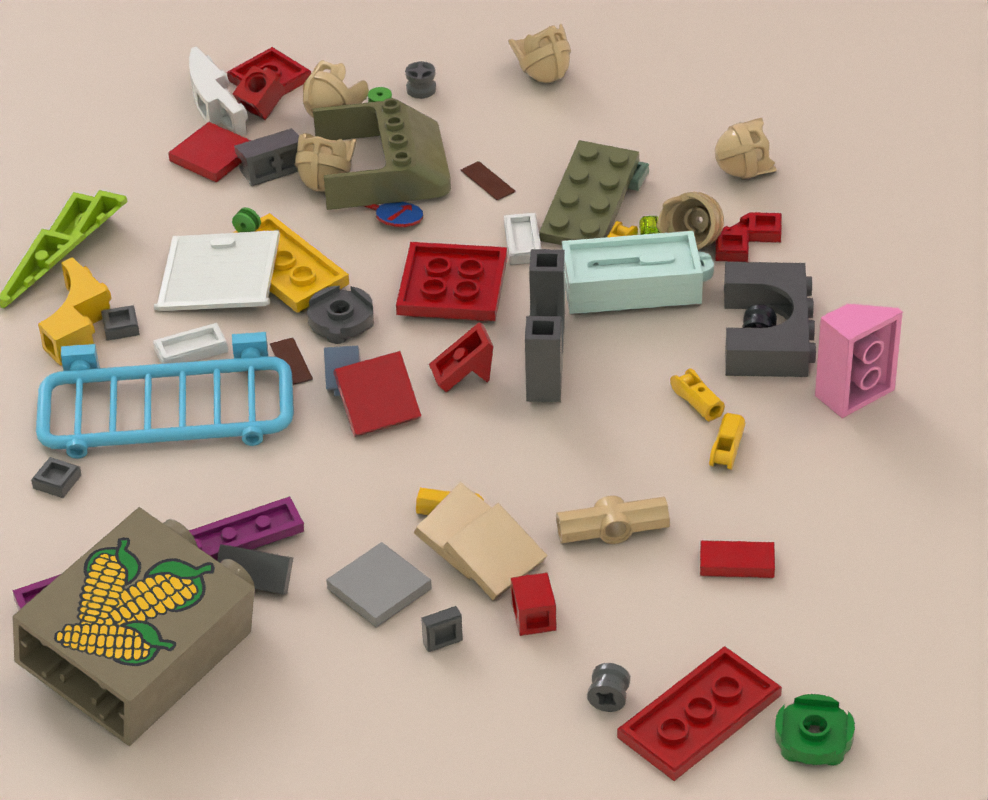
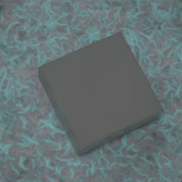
[101,305,140,340]
[31,457,82,498]
[421,606,463,652]

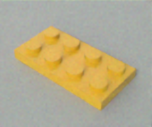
[233,213,349,313]

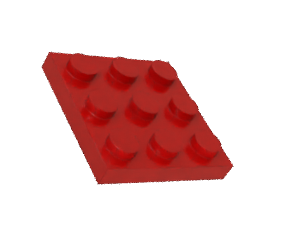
[396,242,508,321]

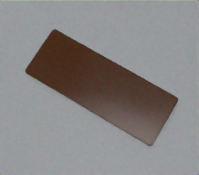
[461,161,515,200]
[270,338,313,385]

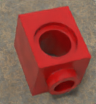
[233,65,286,120]
[511,572,557,636]

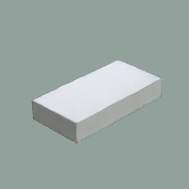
[504,213,541,265]
[153,323,228,364]

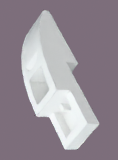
[189,46,248,136]

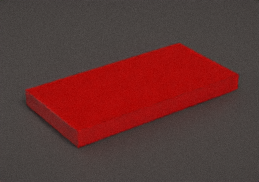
[617,646,782,781]

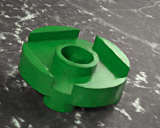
[775,694,855,766]

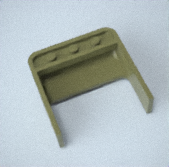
[313,98,451,210]

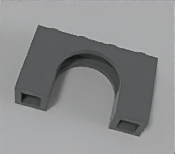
[525,249,565,402]
[724,262,816,377]

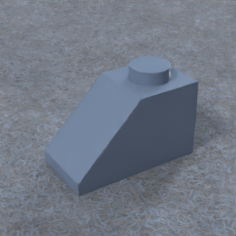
[324,345,361,396]

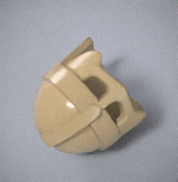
[508,24,571,83]
[303,60,369,118]
[715,117,777,179]
[295,133,357,192]
[657,192,724,250]

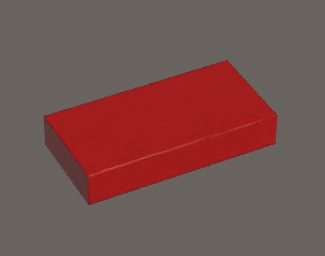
[700,540,775,578]

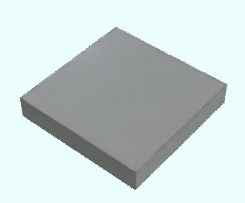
[326,542,432,627]

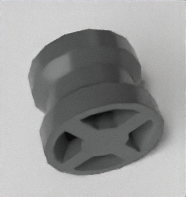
[405,61,436,99]
[587,663,631,712]

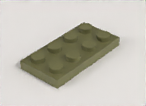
[539,140,640,245]

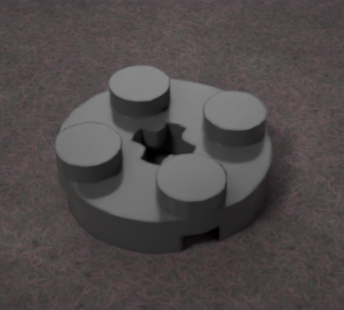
[307,286,374,344]

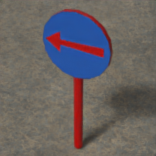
[364,202,423,227]

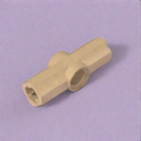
[556,496,670,544]

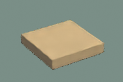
[414,482,491,580]
[444,503,548,601]

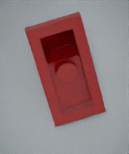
[429,322,494,392]

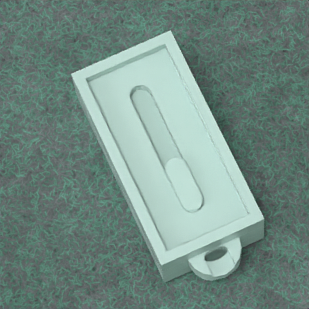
[562,231,714,314]

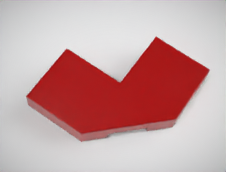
[715,212,782,262]

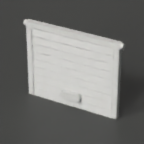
[154,230,280,311]

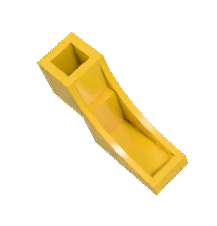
[38,257,112,366]

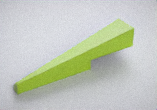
[0,190,128,308]

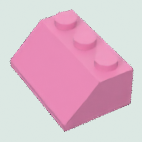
[815,304,903,418]

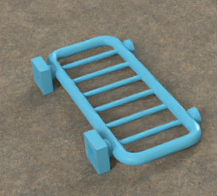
[36,332,294,459]

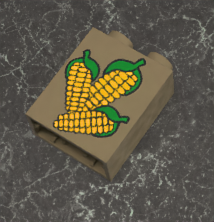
[13,507,255,746]

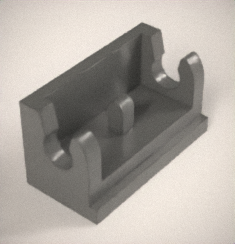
[234,128,299,186]

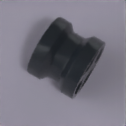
[742,305,777,328]

